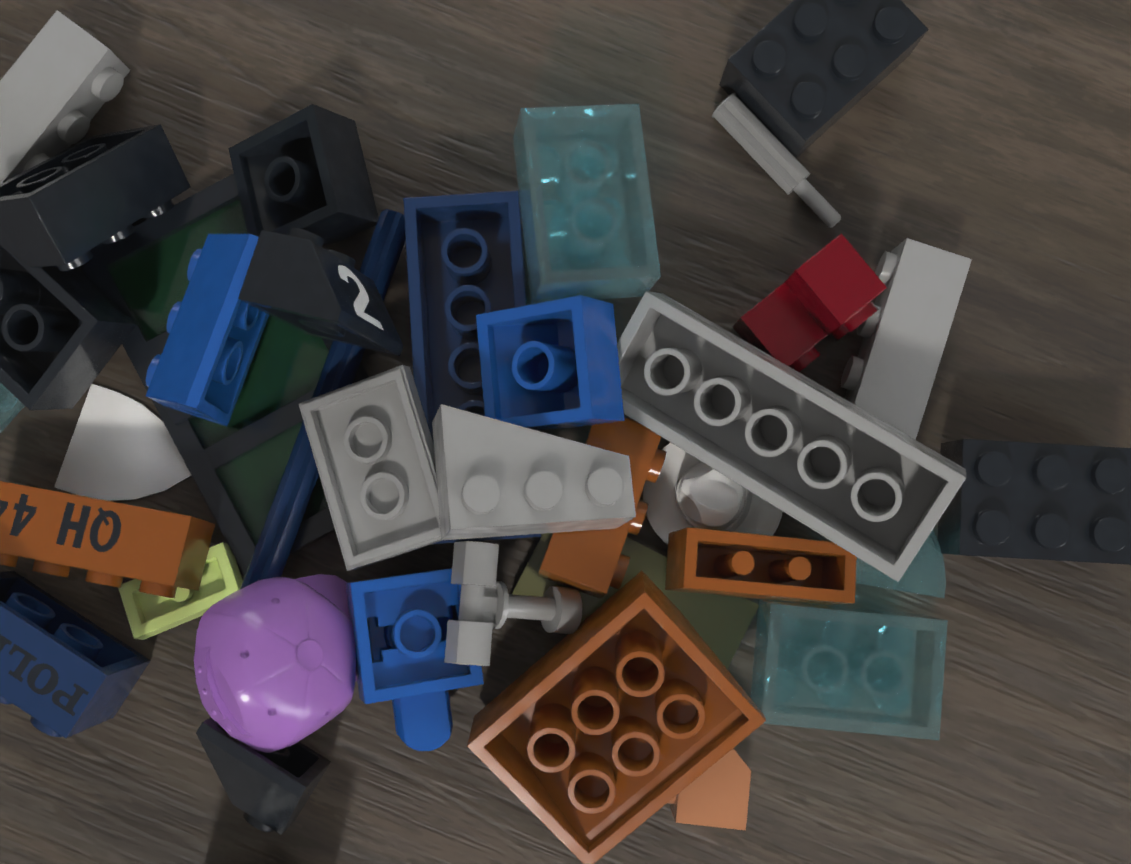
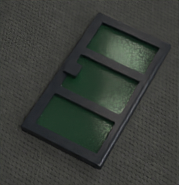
[81,173,369,575]

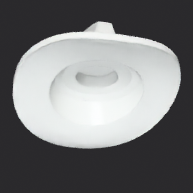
[643,442,783,545]

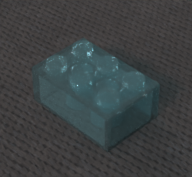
[513,104,661,304]
[751,599,948,740]

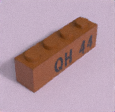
[0,481,215,598]

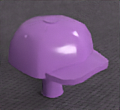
[194,574,357,753]

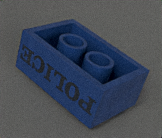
[0,571,151,738]

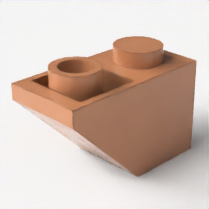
[668,748,751,830]

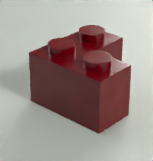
[733,233,887,372]

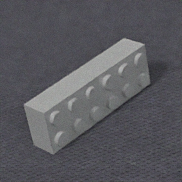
[617,291,966,582]

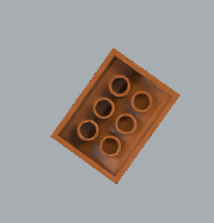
[467,570,766,864]

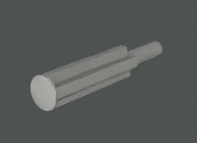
[712,93,841,228]

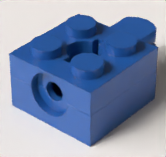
[345,568,484,751]

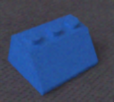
[146,234,269,427]

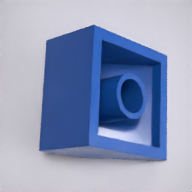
[476,295,625,430]

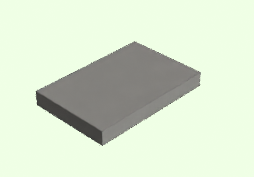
[299,365,442,571]

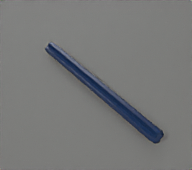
[240,209,406,589]

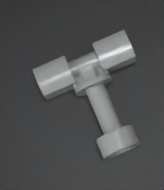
[444,541,582,666]

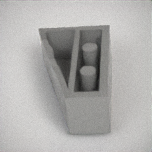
[432,404,636,540]

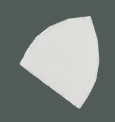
[54,384,191,501]

